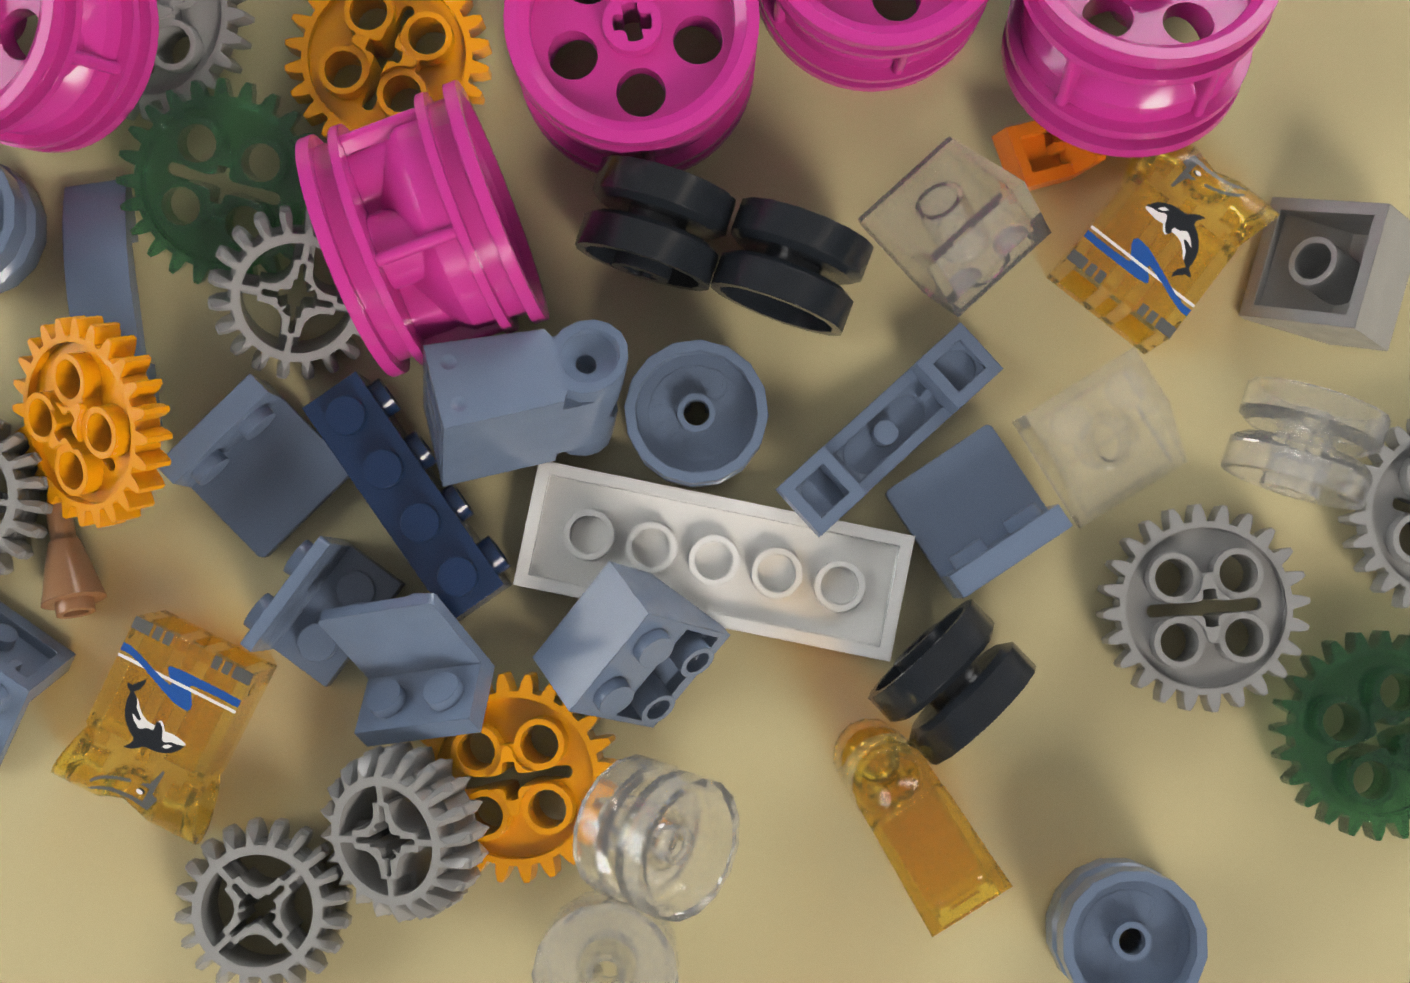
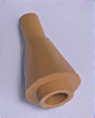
[41,502,107,619]

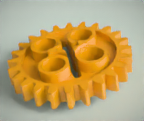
[284,0,492,141]
[12,315,173,528]
[420,671,622,883]

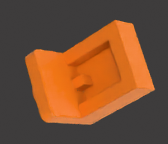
[991,120,1106,196]

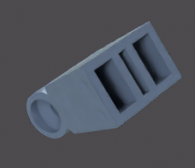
[423,319,629,487]

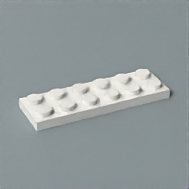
[513,462,915,662]

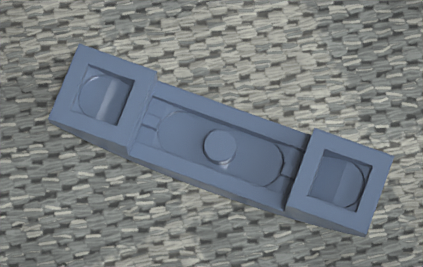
[62,178,163,426]
[775,322,1004,538]

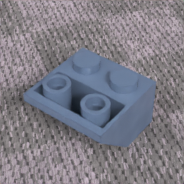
[532,561,730,728]

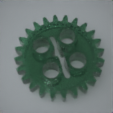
[116,78,317,284]
[1268,630,1410,841]

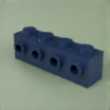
[302,371,512,621]

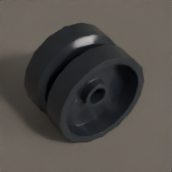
[575,155,736,291]
[711,197,874,336]
[868,599,1036,765]

